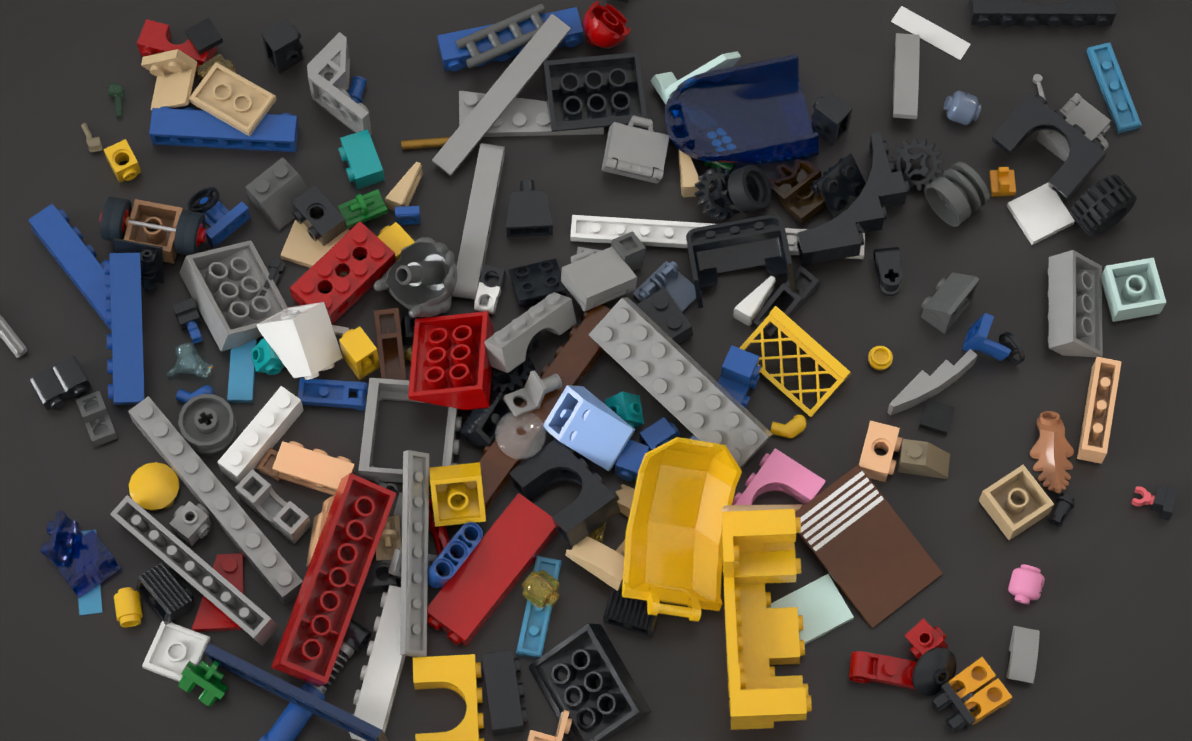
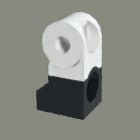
[474,264,506,314]

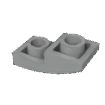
[1006,626,1040,683]

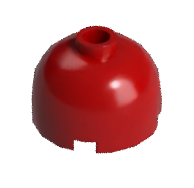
[582,1,631,49]

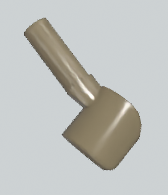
[81,123,102,152]

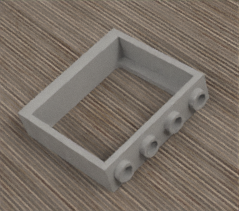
[358,378,462,485]

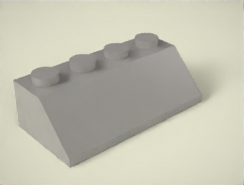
[1048,250,1103,357]

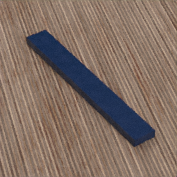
[205,643,388,741]

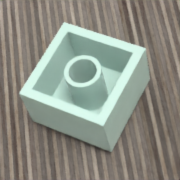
[1100,257,1166,322]

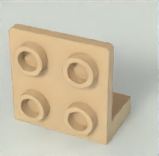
[141,49,197,110]

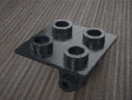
[811,153,866,219]
[114,238,164,292]
[509,258,567,308]

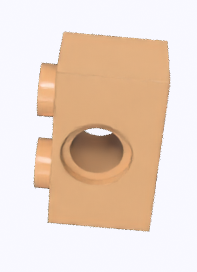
[859,421,902,482]

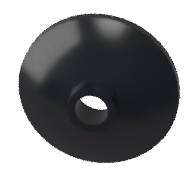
[912,647,957,696]

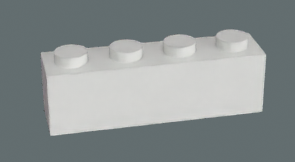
[218,386,304,484]

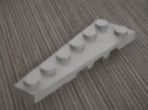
[459,91,604,137]

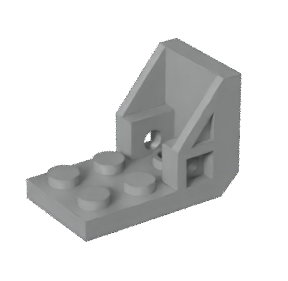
[307,32,372,136]

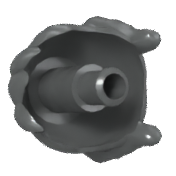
[374,237,458,318]

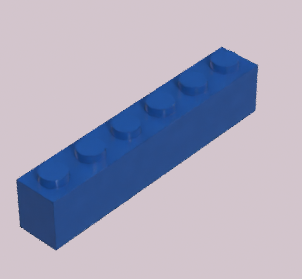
[437,7,583,71]
[149,106,299,152]
[28,203,111,330]
[104,253,144,405]

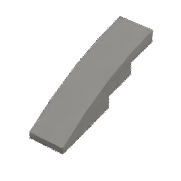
[893,33,920,119]
[887,349,978,416]

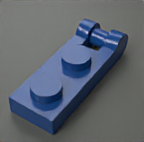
[298,378,369,411]

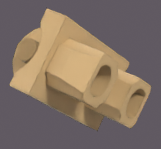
[376,515,402,561]

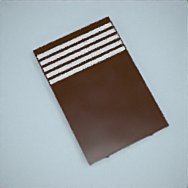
[795,465,943,629]

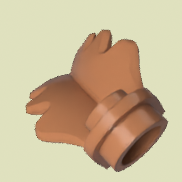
[1030,411,1074,493]

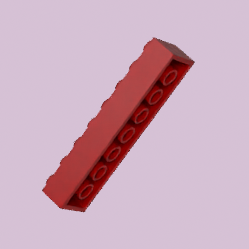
[271,473,396,687]

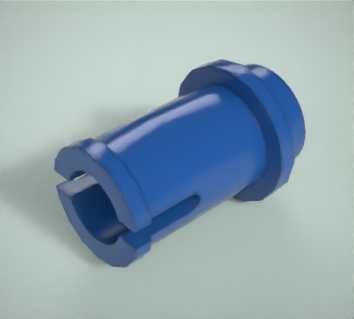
[348,76,367,104]

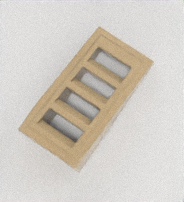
[678,143,699,197]
[385,162,423,211]

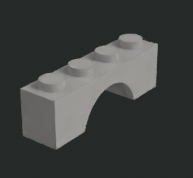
[484,292,577,373]

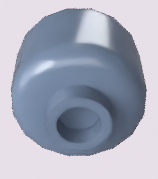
[944,90,981,125]

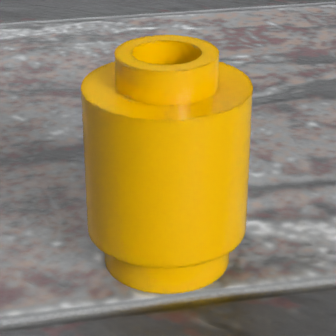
[114,587,143,627]

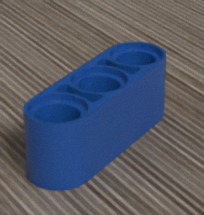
[428,522,483,588]

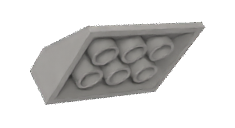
[179,240,288,351]

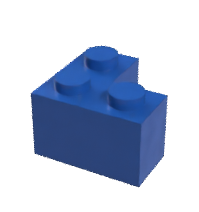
[718,345,761,408]

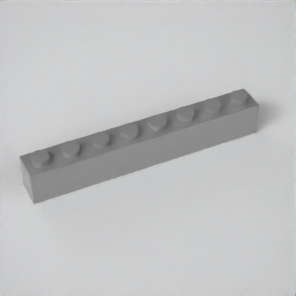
[110,495,280,646]

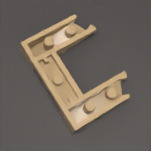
[565,484,635,591]

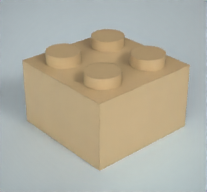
[979,464,1054,541]

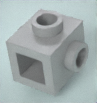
[169,501,212,547]

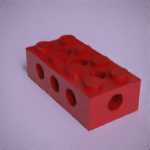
[290,222,396,325]

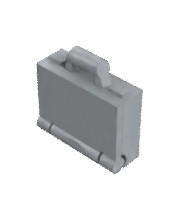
[1036,93,1111,162]
[601,115,669,184]
[561,247,637,312]

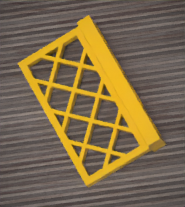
[740,306,852,417]

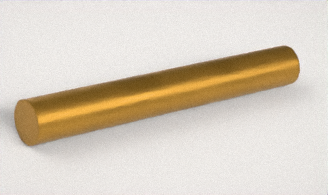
[401,137,450,150]

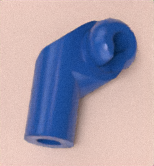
[176,385,214,403]

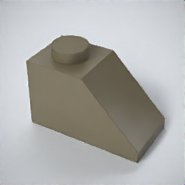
[897,439,950,479]

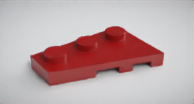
[192,553,244,632]

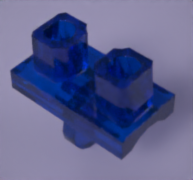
[41,511,83,564]

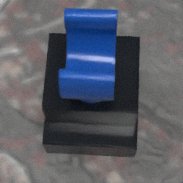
[172,298,203,344]

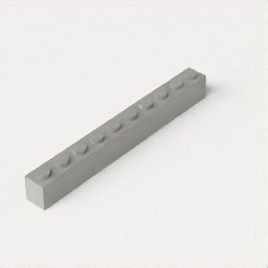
[128,396,303,606]

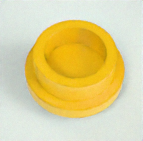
[868,346,893,370]

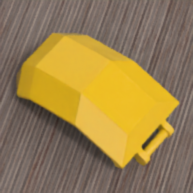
[622,437,742,622]

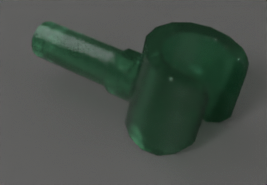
[108,83,124,117]

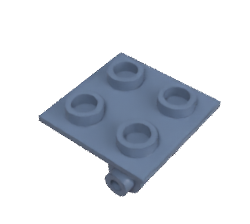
[632,261,702,312]

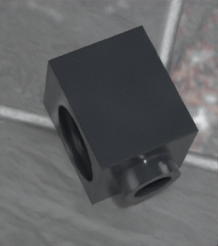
[365,560,401,594]

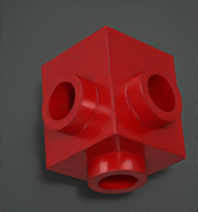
[905,618,949,660]

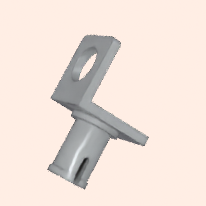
[503,370,562,417]

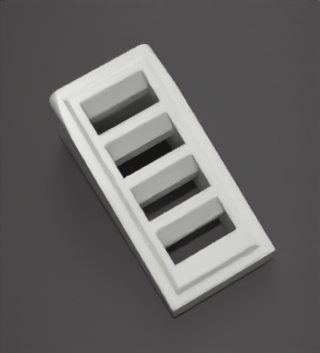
[733,276,776,326]

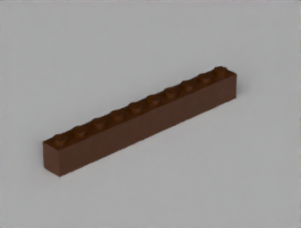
[474,304,611,512]

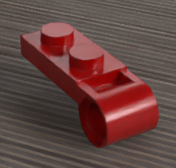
[849,651,917,690]

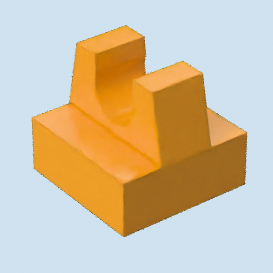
[989,167,1016,196]

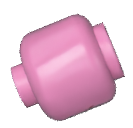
[1008,564,1045,604]

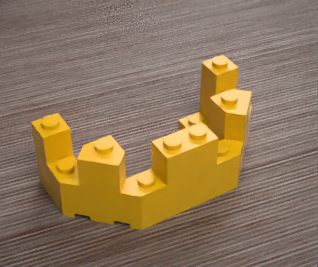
[721,509,812,730]

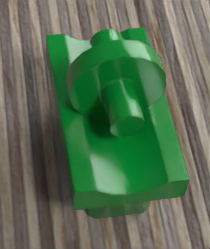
[338,189,388,229]
[178,660,228,707]

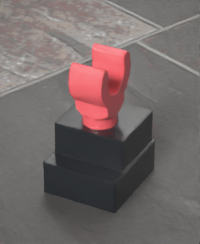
[1132,486,1178,520]

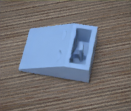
[542,385,635,471]

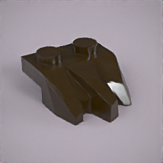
[768,159,827,224]

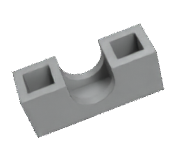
[235,469,311,544]

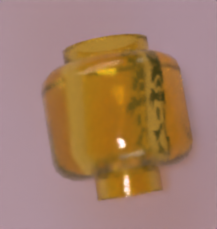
[522,570,561,609]

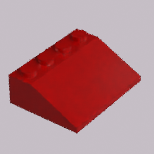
[408,311,495,410]

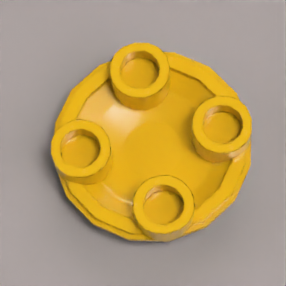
[129,462,179,510]

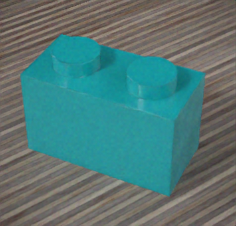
[338,129,385,189]

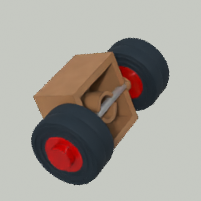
[100,196,207,264]

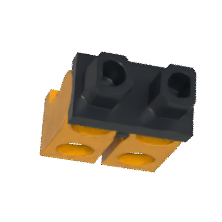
[931,657,1012,733]

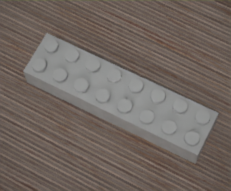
[589,297,773,469]

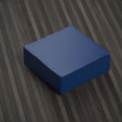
[395,206,421,225]

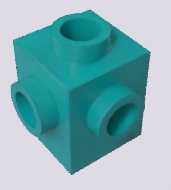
[251,338,285,375]
[605,391,644,428]

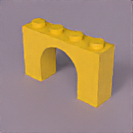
[413,654,484,741]

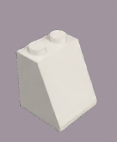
[257,302,343,380]

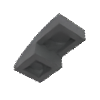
[76,391,118,447]

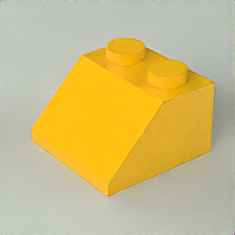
[429,462,486,527]

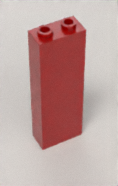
[427,493,557,647]

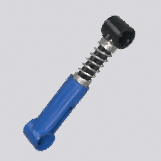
[259,619,372,741]

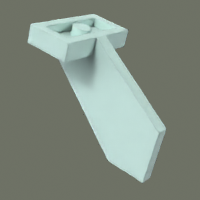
[650,51,741,118]

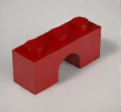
[137,19,217,73]

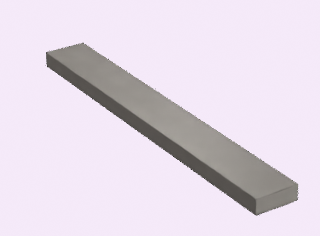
[432,14,571,176]
[400,450,429,657]

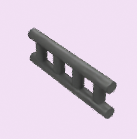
[455,3,545,69]

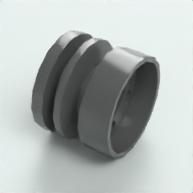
[924,161,990,227]

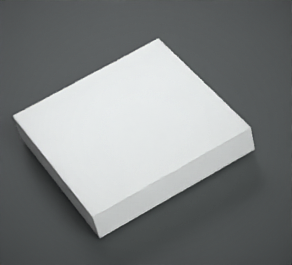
[1007,183,1075,245]
[142,621,211,682]

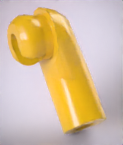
[770,415,806,438]

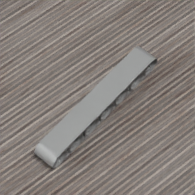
[452,143,505,300]

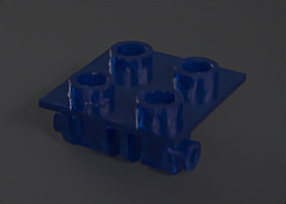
[51,530,122,598]

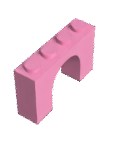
[732,448,826,505]

